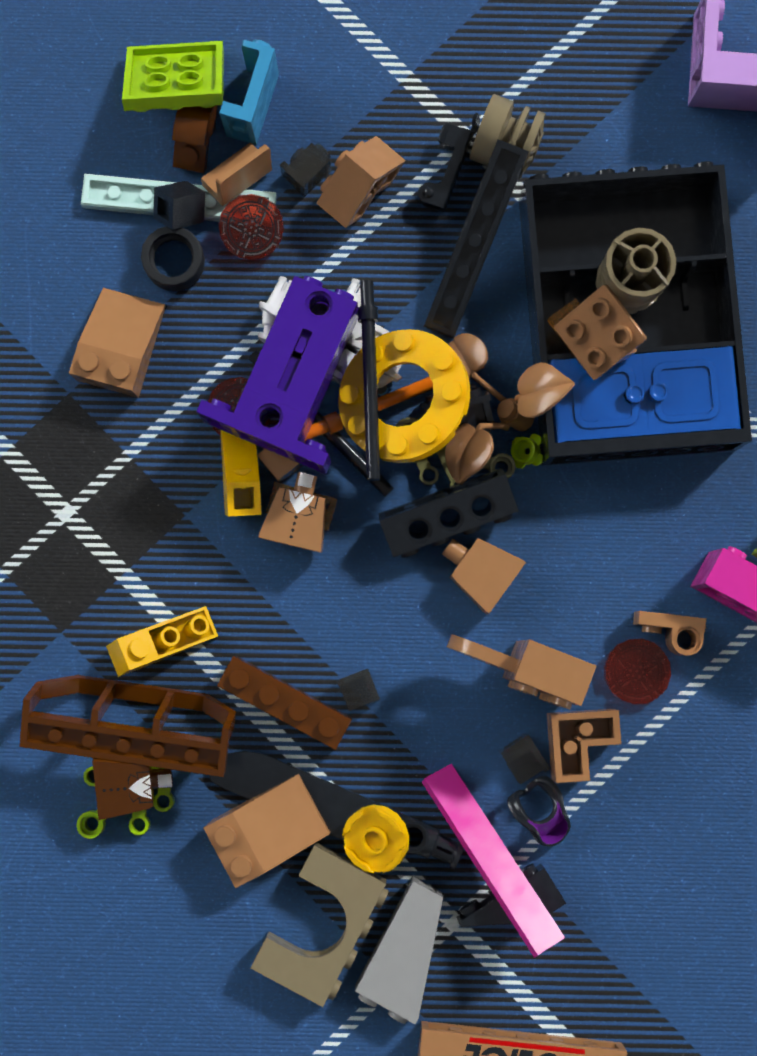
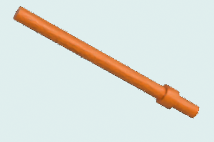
[305,366,484,441]

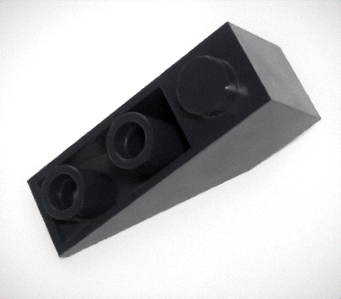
[457,863,566,927]

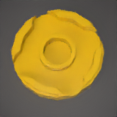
[342,804,409,874]

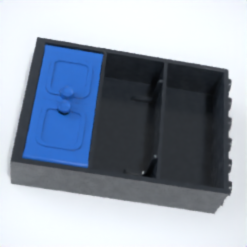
[519,161,752,466]

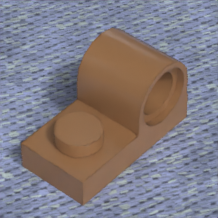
[633,611,706,656]

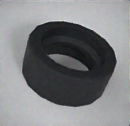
[141,226,205,292]

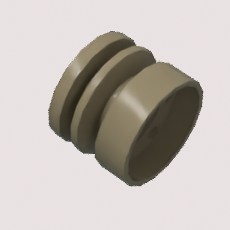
[469,94,546,179]

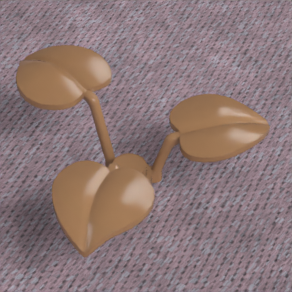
[445,333,575,485]

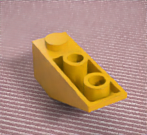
[220,430,262,517]
[106,606,218,677]

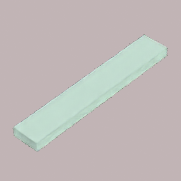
[81,174,277,227]

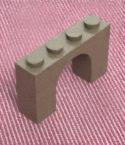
[250,842,389,1007]

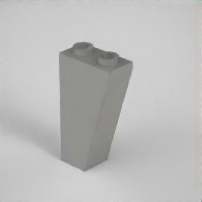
[355,876,443,1024]

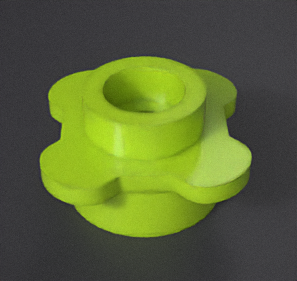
[511,434,544,469]

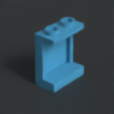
[220,40,279,145]

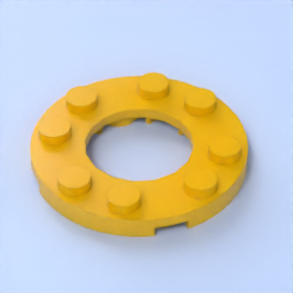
[338,329,470,463]

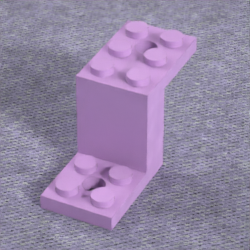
[688,0,757,112]

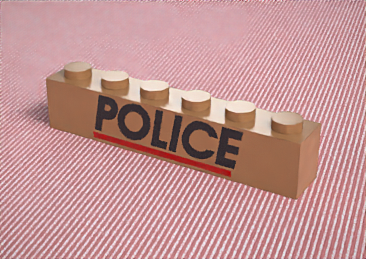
[418,1021,627,1056]

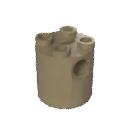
[595,228,676,314]

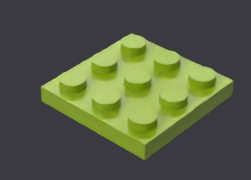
[122,41,224,112]

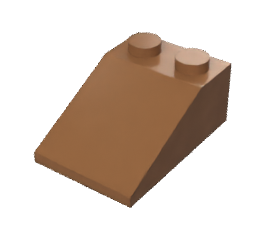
[69,288,166,398]
[203,774,330,888]

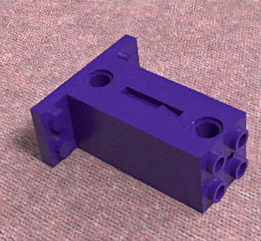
[196,275,358,475]

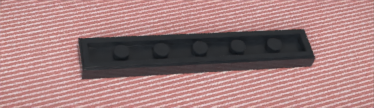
[424,139,529,339]

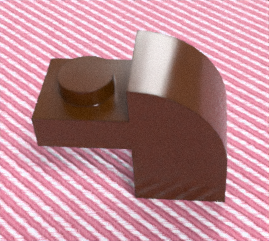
[172,105,218,173]

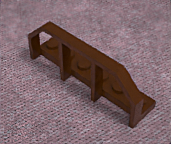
[19,675,236,777]

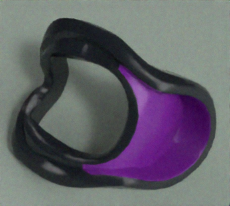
[507,776,571,847]

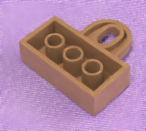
[446,634,597,710]

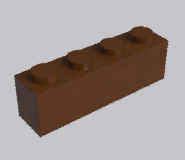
[217,656,352,750]

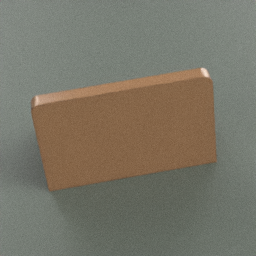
[201,142,272,206]

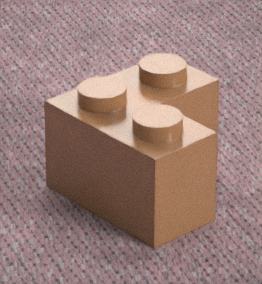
[317,136,406,228]
[547,709,621,783]

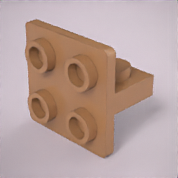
[554,285,647,380]

